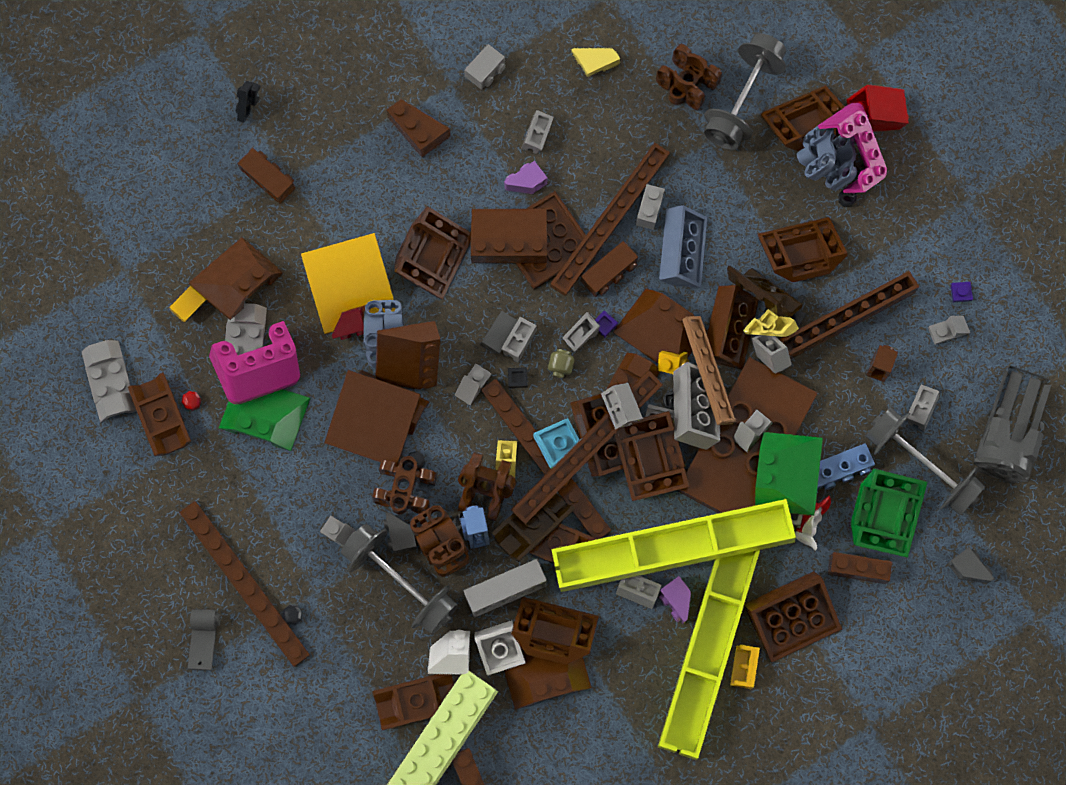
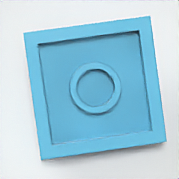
[533,418,579,469]

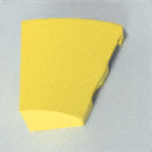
[571,48,620,77]
[743,309,799,337]

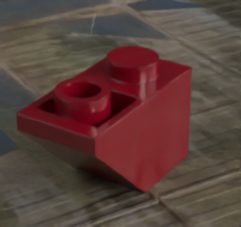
[332,305,366,340]

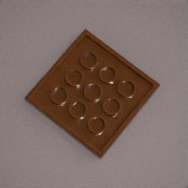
[515,191,586,290]
[324,370,421,464]

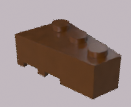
[387,99,451,158]

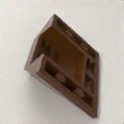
[760,85,844,152]
[394,206,471,300]
[758,217,848,282]
[189,237,283,320]
[613,289,707,364]
[615,411,689,501]
[511,597,599,664]
[504,647,592,710]

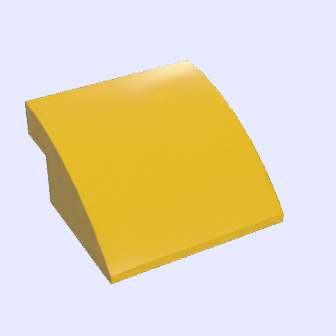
[301,233,395,334]

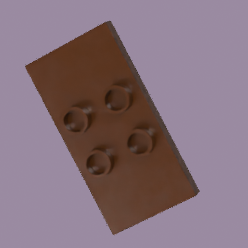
[677,357,817,513]

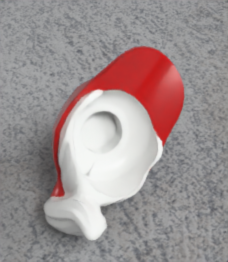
[795,496,831,550]

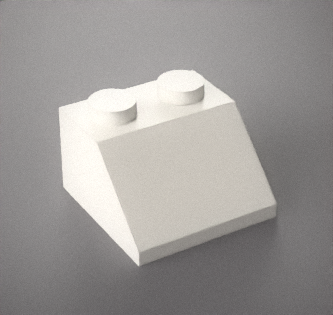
[475,620,525,675]
[428,630,470,674]

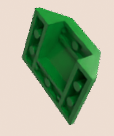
[219,389,310,451]
[755,432,823,516]
[851,469,928,558]

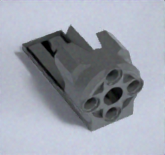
[973,366,1052,484]

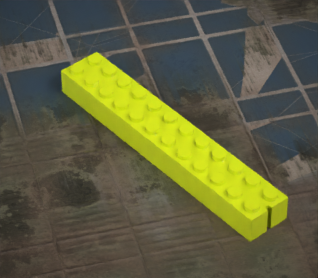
[552,499,796,592]
[658,550,760,760]

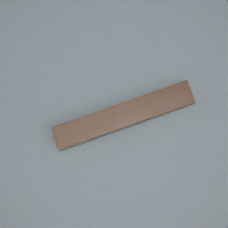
[682,316,736,425]

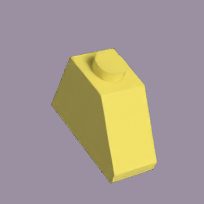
[496,440,517,478]

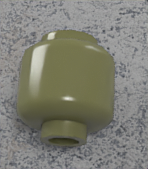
[548,349,575,378]

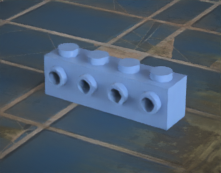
[817,443,875,493]
[460,506,490,549]

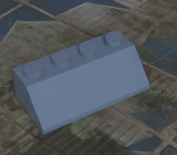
[659,205,707,288]

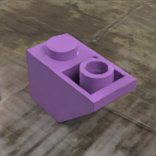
[504,161,548,194]
[659,576,691,624]

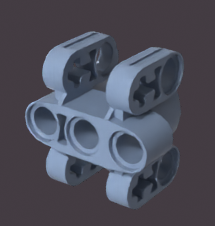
[797,126,857,191]
[364,300,404,368]

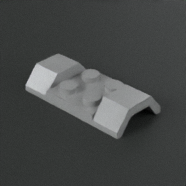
[225,303,267,355]
[82,340,137,422]

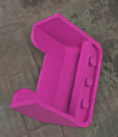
[818,103,887,193]
[209,321,300,404]

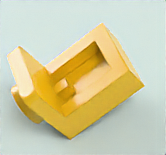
[658,351,689,374]

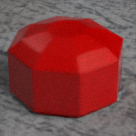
[181,391,201,411]

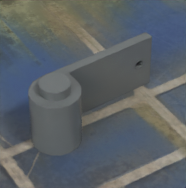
[187,609,221,671]

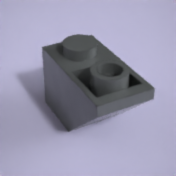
[383,513,417,554]
[947,547,994,584]

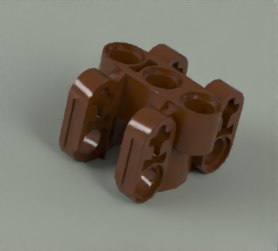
[656,44,722,110]
[458,452,516,521]
[372,456,437,514]
[410,506,470,577]

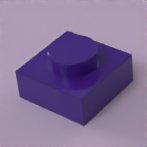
[951,282,973,302]
[595,311,618,338]

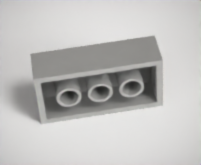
[673,362,720,450]
[463,559,546,618]

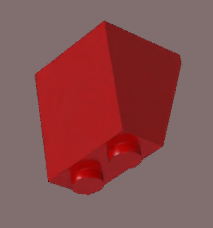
[846,85,909,132]

